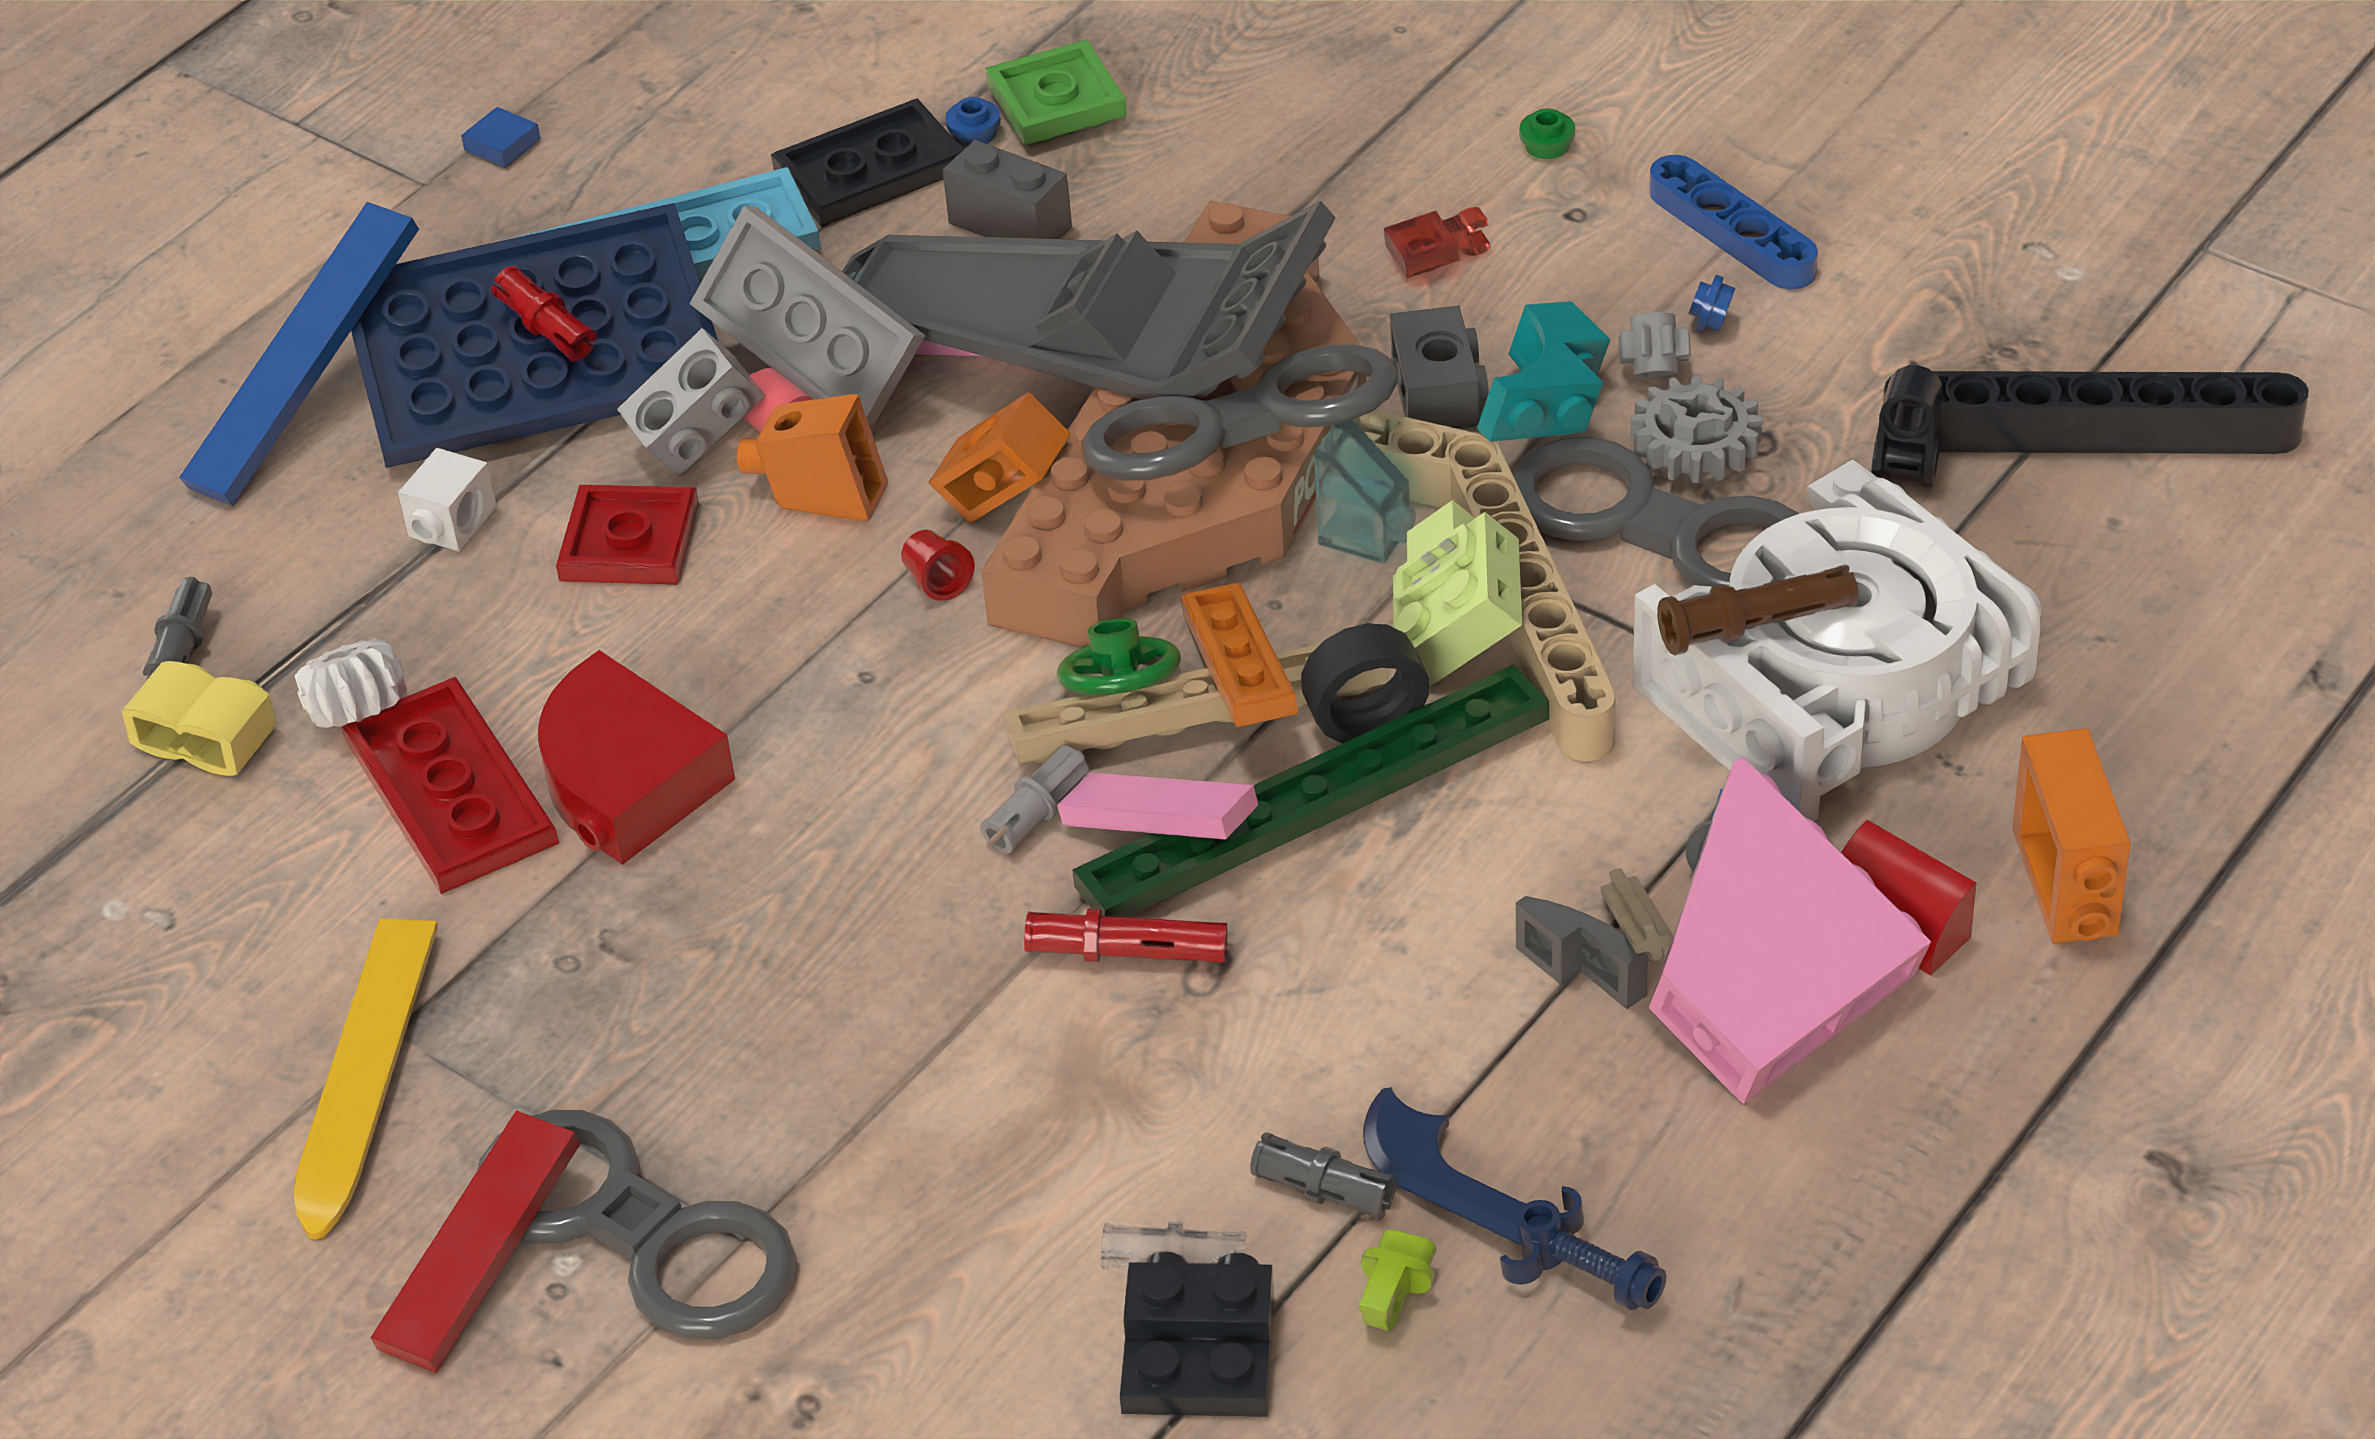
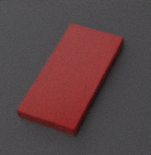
[341,677,559,894]

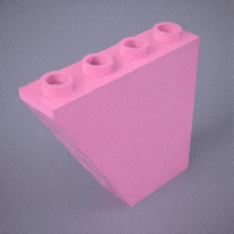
[1649,756,1931,1104]

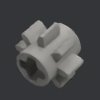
[1618,312,1691,379]

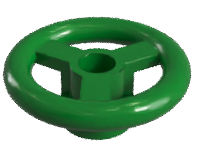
[1057,618,1181,695]

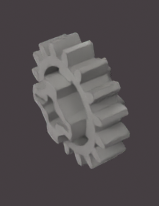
[1630,375,1762,483]

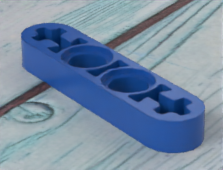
[1649,155,1818,289]

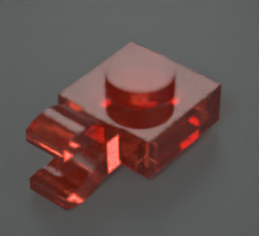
[1383,207,1491,278]

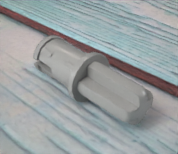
[980,745,1089,854]

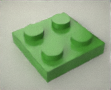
[986,39,1127,145]

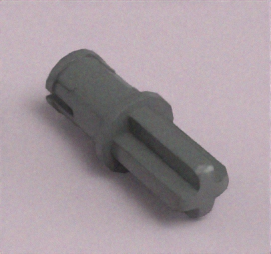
[143,577,213,679]

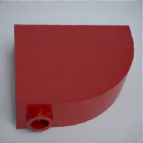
[538,650,735,865]

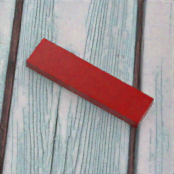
[370,1110,580,1373]

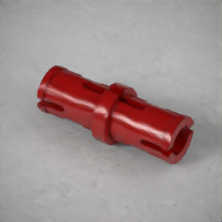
[491,266,597,361]

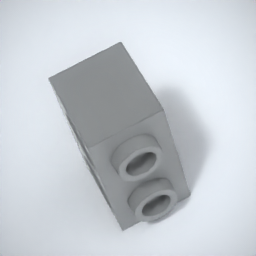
[617,328,765,476]

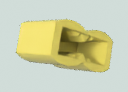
[121,661,276,776]

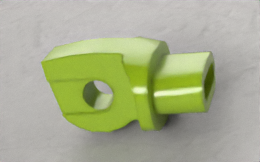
[1359,1229,1437,1331]

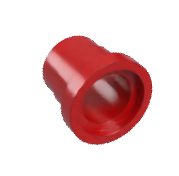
[901,529,975,601]

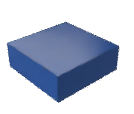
[461,107,541,167]

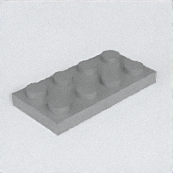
[689,206,926,429]

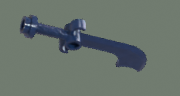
[1363,1087,1667,1310]

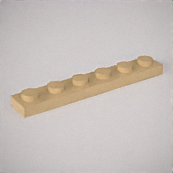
[1004,643,1389,763]

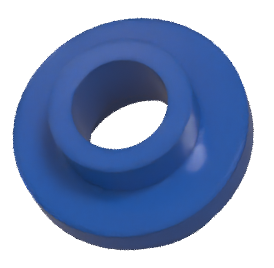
[946,97,1001,146]
[1688,275,1736,332]

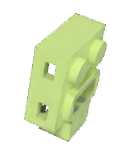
[1393,500,1522,687]

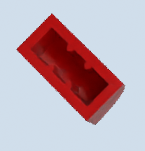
[1841,820,1977,976]

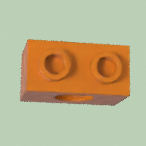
[928,392,1071,524]

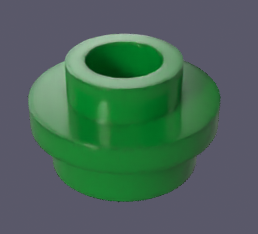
[1519,108,1575,159]

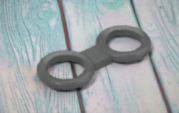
[1081,344,1398,481]
[1513,436,1799,587]
[477,1110,797,1339]

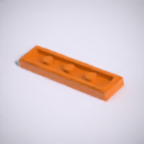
[1181,583,1298,727]

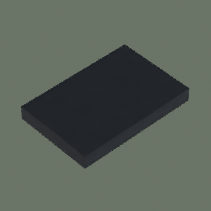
[771,98,964,227]

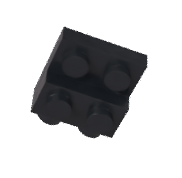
[1119,1251,1275,1417]

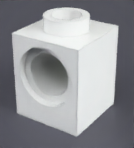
[398,448,497,552]

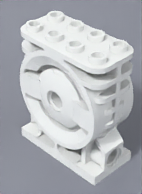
[1633,478,2042,821]

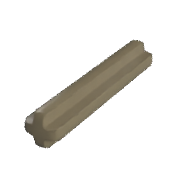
[1600,869,1673,961]

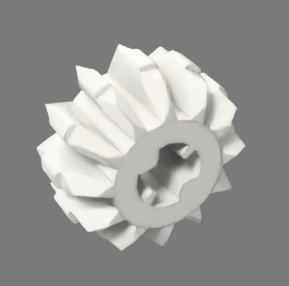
[295,638,407,728]

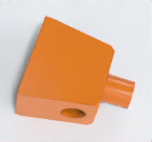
[736,394,888,521]

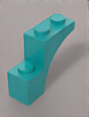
[1477,301,1611,442]

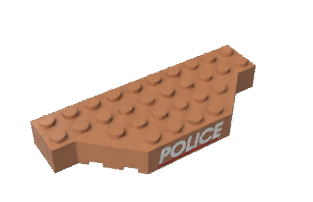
[981,200,1367,647]

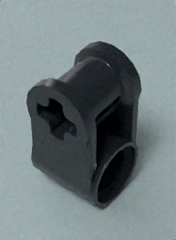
[1871,365,1943,487]

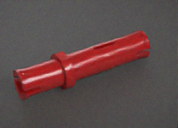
[1024,908,1228,963]

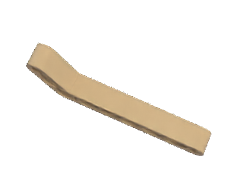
[1332,410,1616,762]

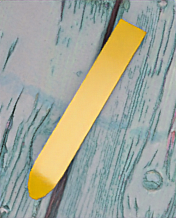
[293,918,438,1240]

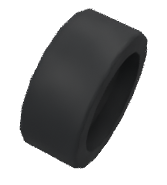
[1301,623,1429,744]

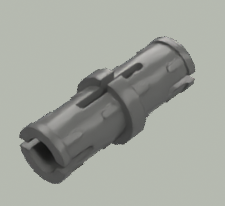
[1250,1132,1397,1219]

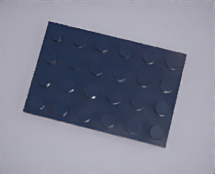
[351,203,718,468]

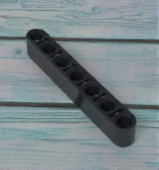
[1883,371,2309,454]

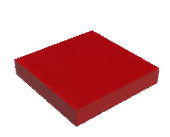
[556,484,699,585]

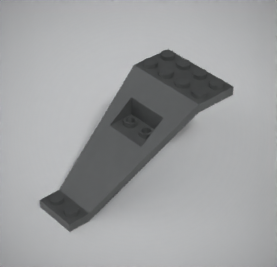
[842,201,1336,400]

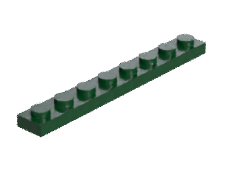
[1072,664,1549,917]

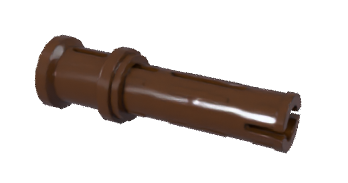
[1657,564,1858,656]

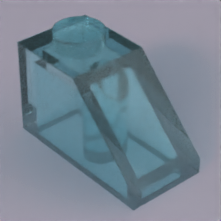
[1314,420,1416,564]

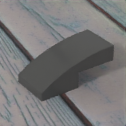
[1516,896,1648,1009]

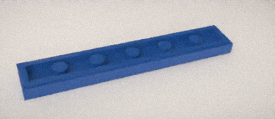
[179,202,419,506]

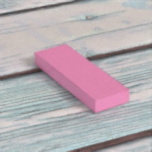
[1057,772,1258,839]

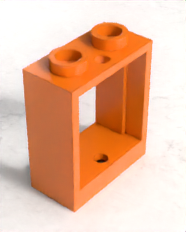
[2012,728,2131,944]

